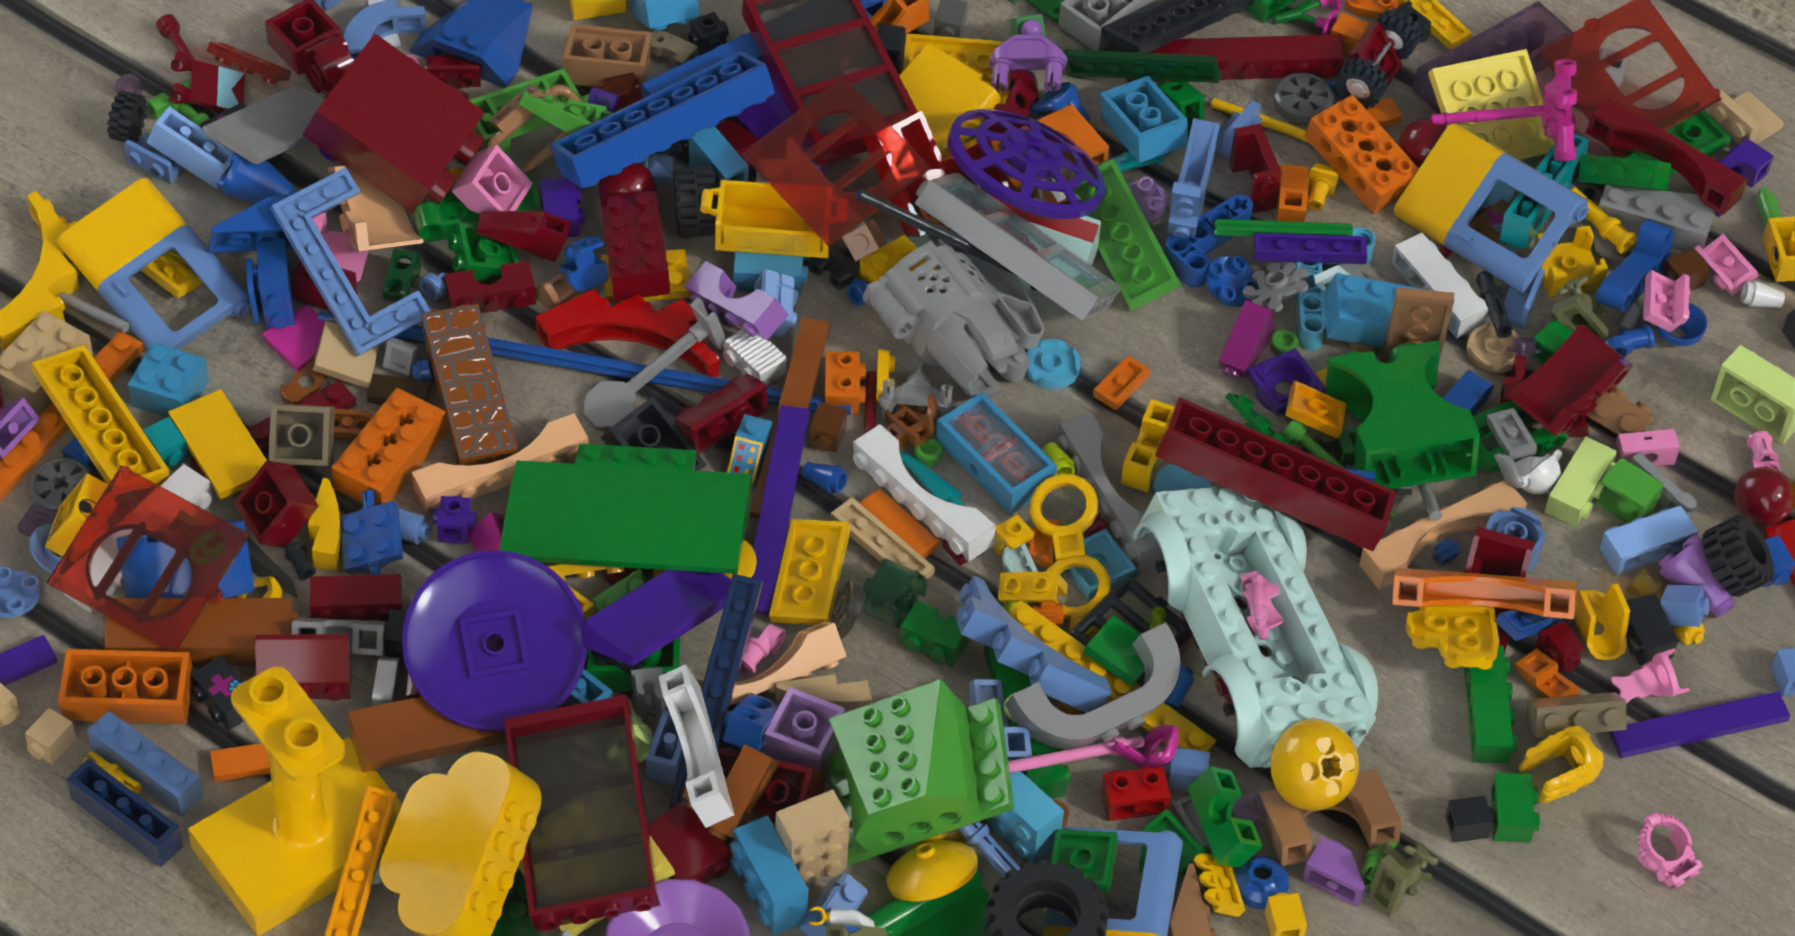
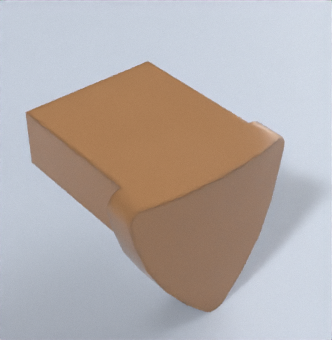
[535,272,581,310]

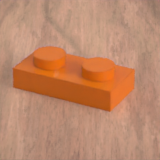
[1093,355,1151,411]

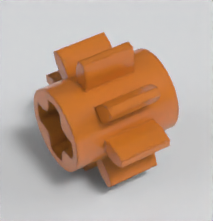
[1032,601,1064,626]

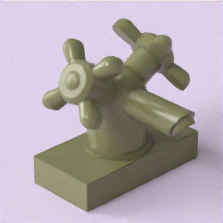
[1551,275,1608,340]
[1368,842,1438,917]

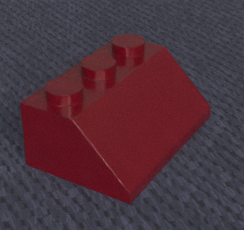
[675,373,768,454]
[255,634,352,701]

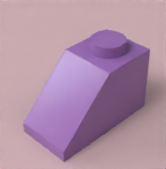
[0,397,40,459]
[1302,836,1365,907]

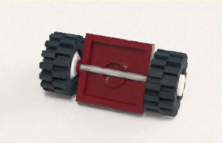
[1335,9,1421,110]

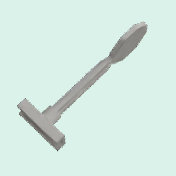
[583,297,726,429]

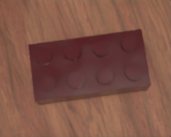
[600,190,671,301]

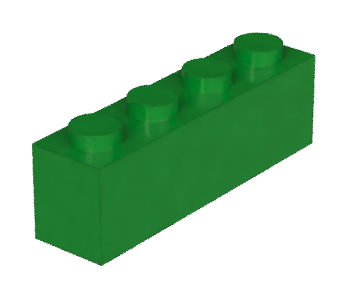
[1464,645,1517,763]

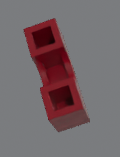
[445,261,536,313]

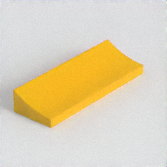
[31,345,170,497]

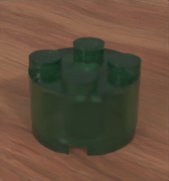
[862,558,927,628]

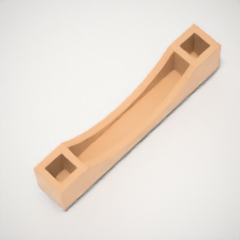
[412,413,589,515]
[1359,480,1527,590]
[696,621,847,711]

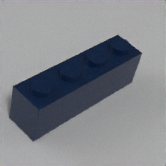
[67,759,183,867]

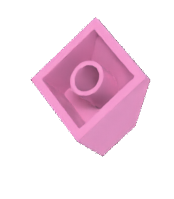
[451,144,533,214]

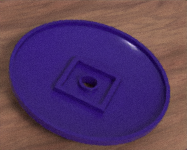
[402,550,588,732]

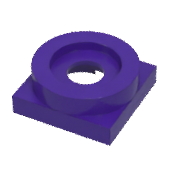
[1246,348,1326,416]

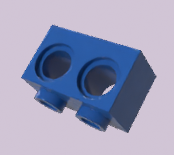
[722,693,780,751]

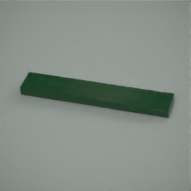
[1063,49,1222,83]

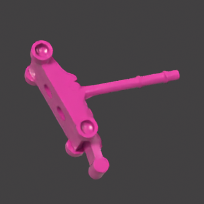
[1430,59,1577,161]

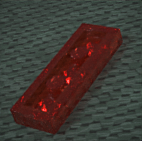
[206,41,292,84]

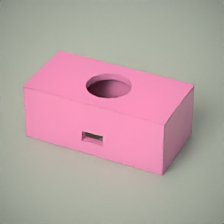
[1614,429,1680,466]

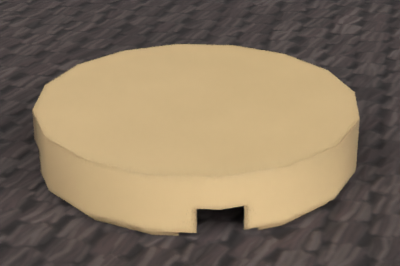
[1466,323,1523,374]

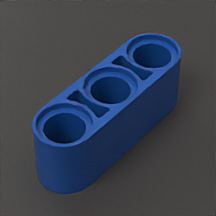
[1442,370,1494,416]

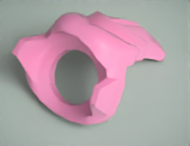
[1610,648,1690,704]

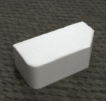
[372,657,401,706]

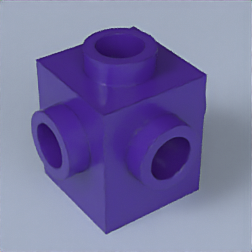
[433,496,477,544]

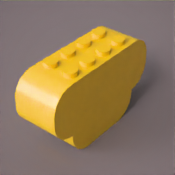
[380,752,541,936]

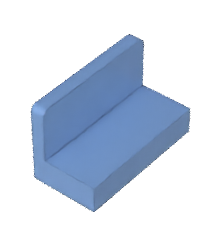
[1503,268,1545,330]

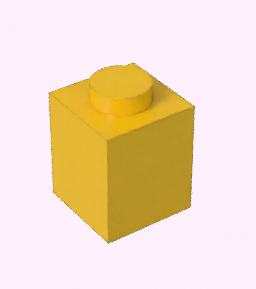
[1265,892,1307,936]

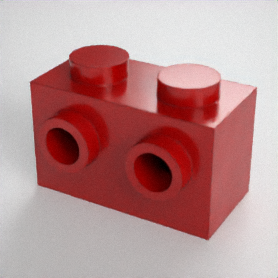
[1101,766,1171,821]

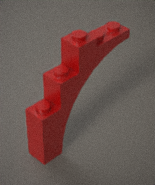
[536,289,720,378]

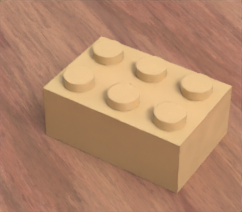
[0,311,94,414]
[775,790,850,887]

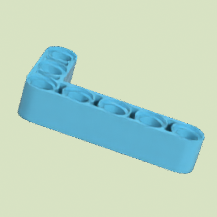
[1293,228,1376,351]

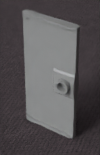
[202,83,326,164]

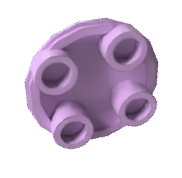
[1128,177,1168,225]

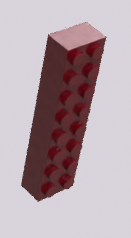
[1155,397,1396,551]

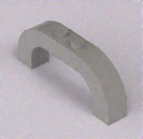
[1005,623,1180,749]

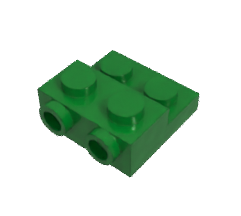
[448,223,519,283]

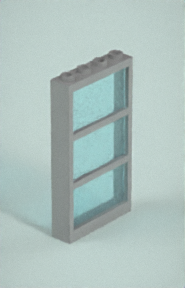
[914,172,1122,321]

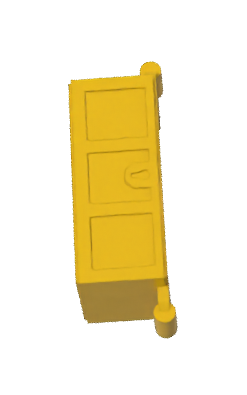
[700,180,849,258]

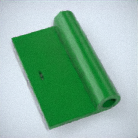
[866,869,989,936]

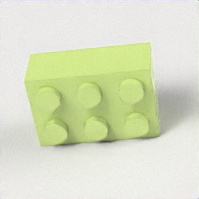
[1711,345,1795,445]

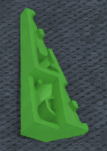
[518,91,614,134]

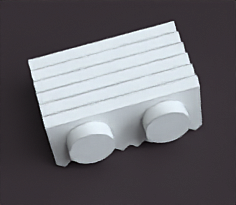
[723,329,787,386]

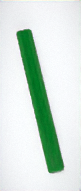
[1214,219,1353,237]

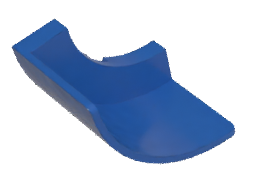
[116,520,254,598]

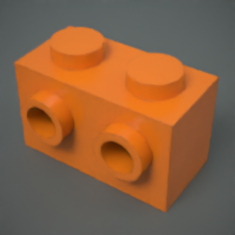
[825,351,866,415]

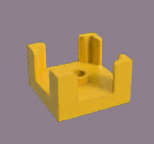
[1533,225,1608,297]

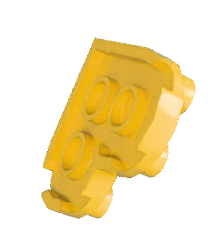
[1405,605,1499,670]

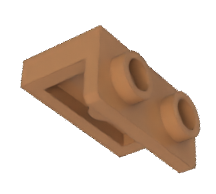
[1587,388,1655,435]

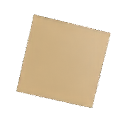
[313,320,379,389]

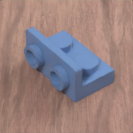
[124,132,185,184]

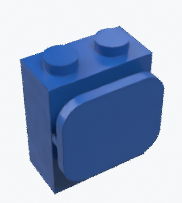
[246,238,295,330]

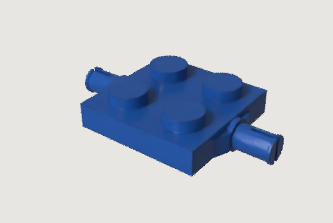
[340,490,403,575]

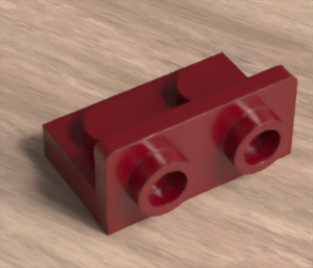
[425,56,481,88]

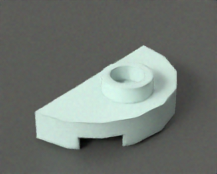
[1002,543,1038,572]

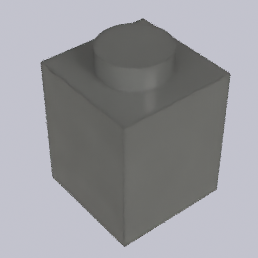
[933,0,967,38]

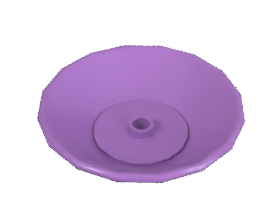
[605,879,750,936]

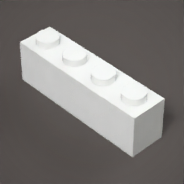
[1391,233,1488,338]

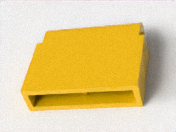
[864,43,1001,156]

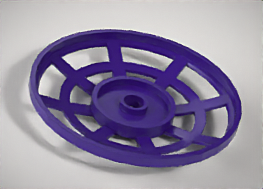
[947,109,1105,219]

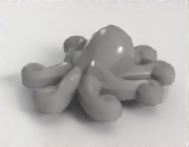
[1242,262,1309,312]

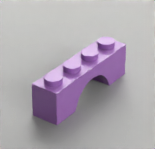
[684,261,789,341]

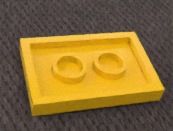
[601,249,691,303]

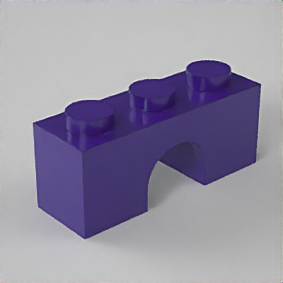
[1695,138,1774,217]

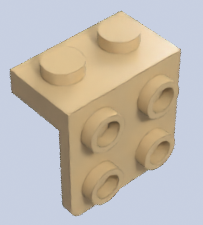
[1709,91,1784,145]

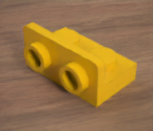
[998,571,1068,603]

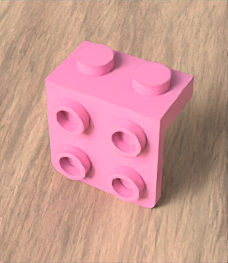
[298,212,369,282]

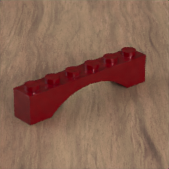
[1586,98,1748,215]

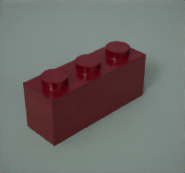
[309,574,403,621]

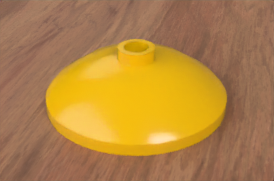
[886,840,978,902]

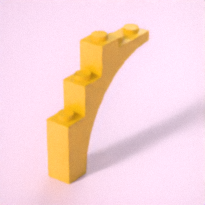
[0,191,80,352]

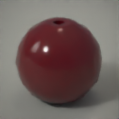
[1398,118,1447,168]
[598,163,656,197]
[1734,466,1795,527]

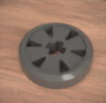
[1273,72,1334,124]
[28,457,93,517]

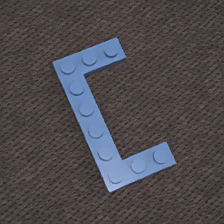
[270,167,431,357]

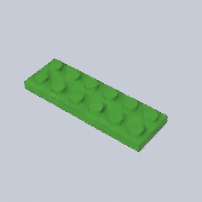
[1073,159,1181,311]

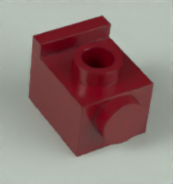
[1535,621,1584,673]

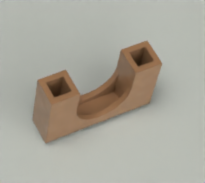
[1258,769,1401,866]

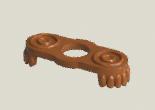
[280,352,328,404]

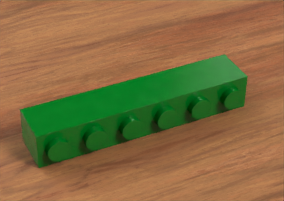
[984,645,1070,799]

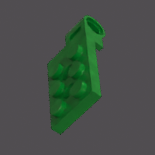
[1621,103,1732,176]
[414,174,543,242]

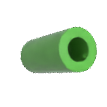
[1756,187,1782,231]

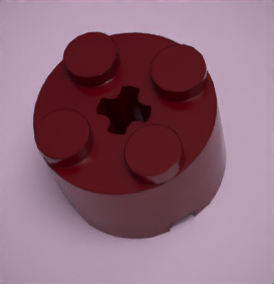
[300,36,354,98]

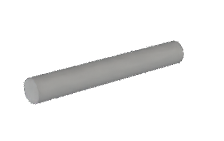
[58,292,130,333]
[1417,483,1442,521]

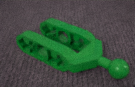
[1473,400,1568,473]

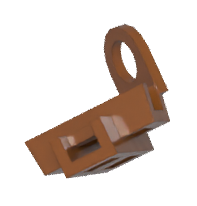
[884,394,938,450]

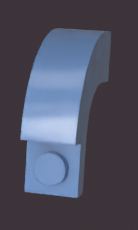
[343,0,426,60]
[969,679,1032,761]

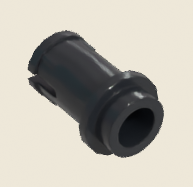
[284,541,316,580]

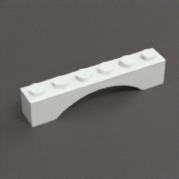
[853,424,996,562]
[658,664,734,828]

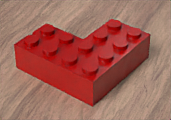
[862,111,1010,237]

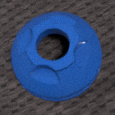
[1655,303,1708,346]
[1234,855,1289,909]

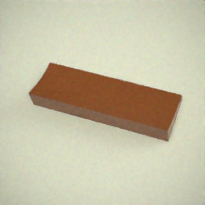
[345,697,507,773]

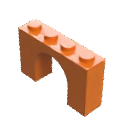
[988,104,1109,193]

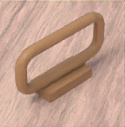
[486,84,582,175]

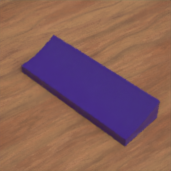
[584,570,731,666]

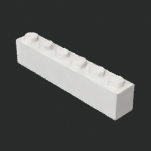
[61,464,213,614]

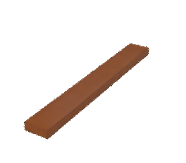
[750,317,830,518]

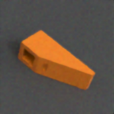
[1276,164,1308,222]

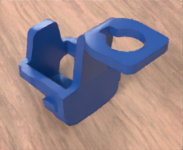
[559,236,608,291]

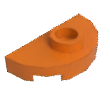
[1026,519,1060,568]

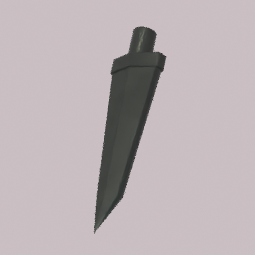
[246,534,298,598]

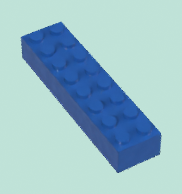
[550,51,775,188]

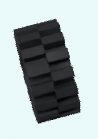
[107,91,147,143]

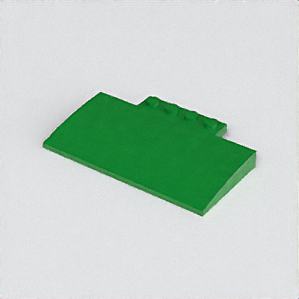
[499,444,752,574]

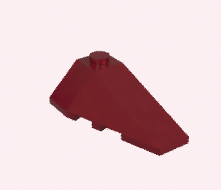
[718,748,828,824]

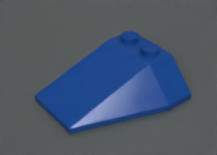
[410,0,532,88]

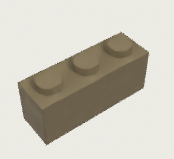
[1527,692,1627,737]

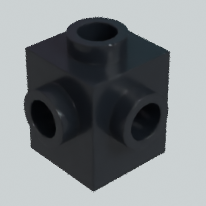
[688,12,729,55]

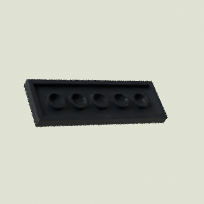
[1101,0,1253,53]

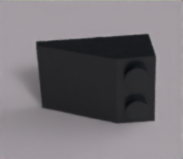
[601,396,707,471]

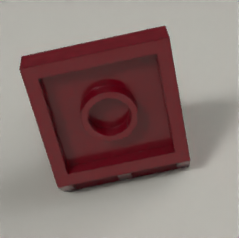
[1464,526,1535,655]

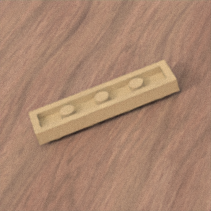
[830,497,935,590]

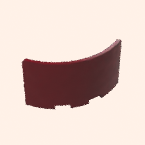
[1504,325,1633,436]

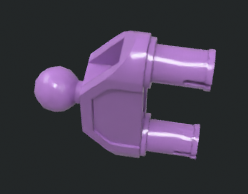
[989,19,1067,92]

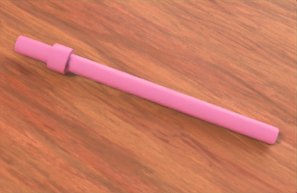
[1008,736,1144,773]

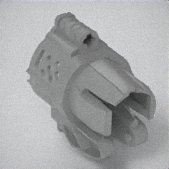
[862,239,1044,398]

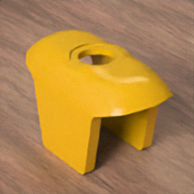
[1574,583,1630,660]

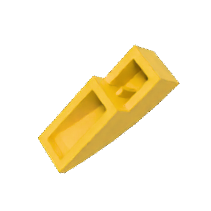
[308,478,342,572]

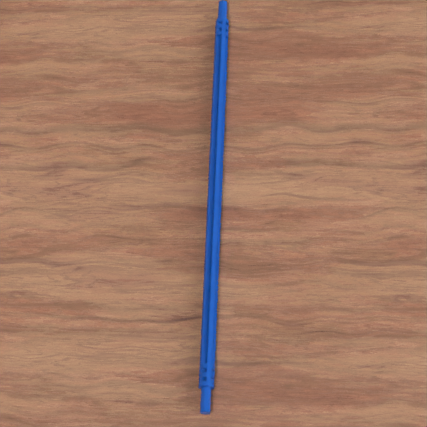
[317,311,851,415]

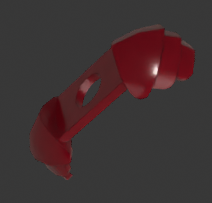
[988,70,1039,134]

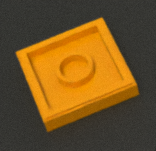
[1285,381,1347,439]

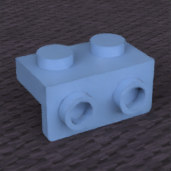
[1215,100,1262,160]

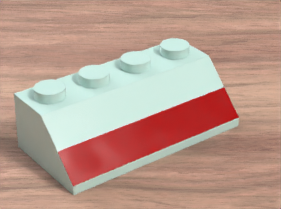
[993,196,1101,266]

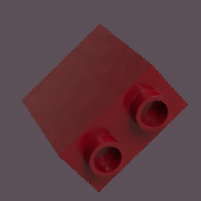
[302,33,485,214]

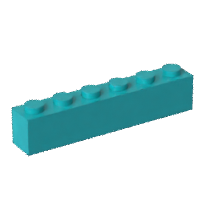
[1500,134,1589,250]

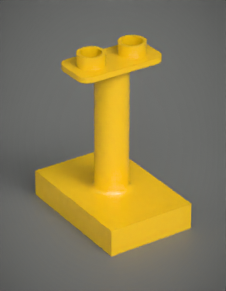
[188,667,402,936]

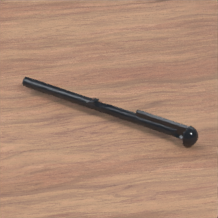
[856,189,1038,291]

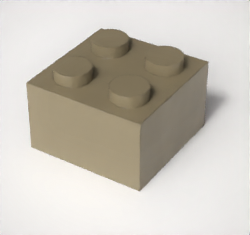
[269,404,335,466]

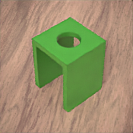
[1595,458,1664,524]

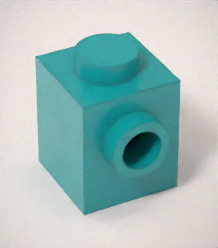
[143,417,189,468]

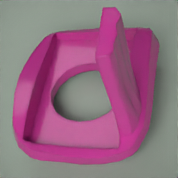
[1111,725,1179,769]

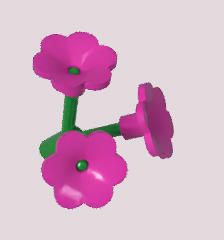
[1275,0,1342,35]

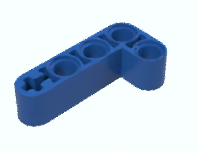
[1164,194,1253,288]
[1596,219,1674,312]

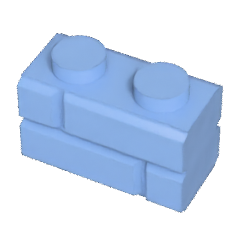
[754,269,798,338]

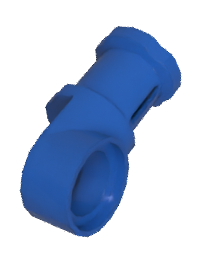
[1604,324,1655,358]

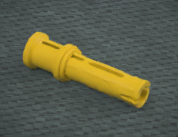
[1571,187,1637,254]

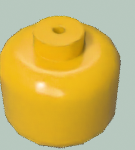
[1673,622,1705,645]

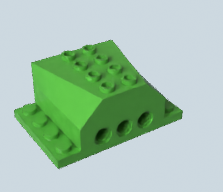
[829,679,1015,866]

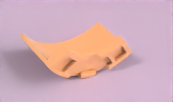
[328,165,424,251]

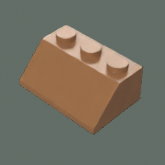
[563,24,652,92]

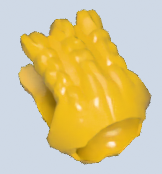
[1518,726,1604,803]

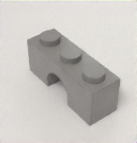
[291,617,388,655]

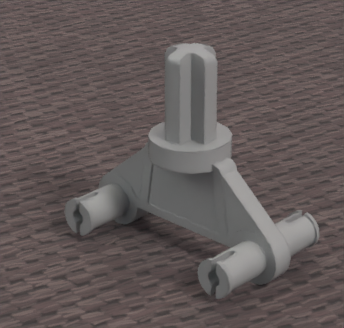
[879,362,955,421]

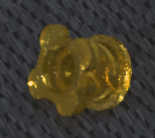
[1625,568,1664,599]

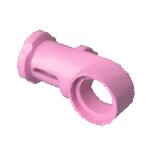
[1746,431,1782,472]
[739,624,786,677]

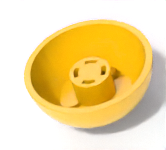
[1271,718,1359,811]

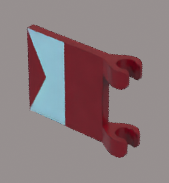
[169,51,245,112]

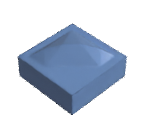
[645,156,673,183]

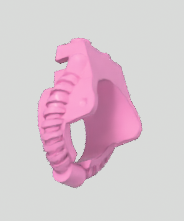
[1240,571,1283,640]
[1637,812,1703,888]

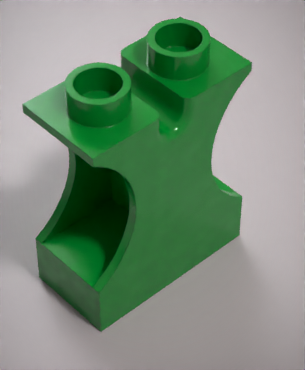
[1325,340,1480,489]

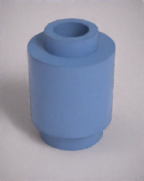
[399,508,431,545]

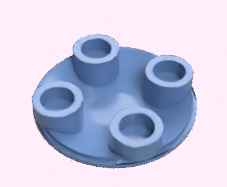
[0,566,41,618]

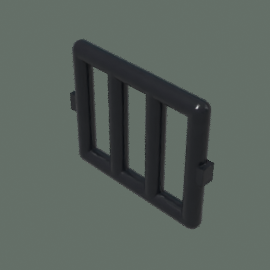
[1069,577,1193,686]

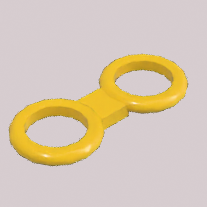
[1029,474,1111,620]

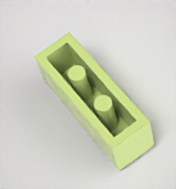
[1544,436,1617,528]

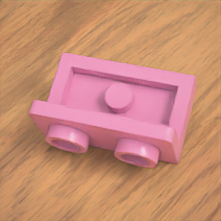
[1694,234,1759,296]
[1643,270,1691,333]

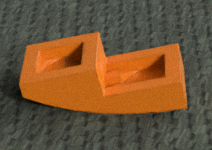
[1515,649,1579,698]

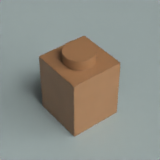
[842,219,887,262]

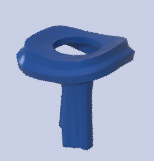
[1030,82,1091,123]

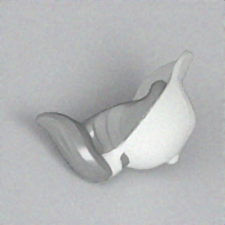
[1494,449,1562,494]

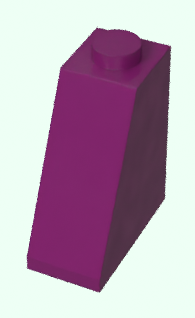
[1219,300,1275,379]

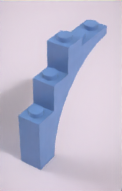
[1168,118,1220,238]
[956,576,1111,713]

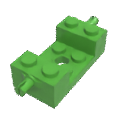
[469,69,589,155]

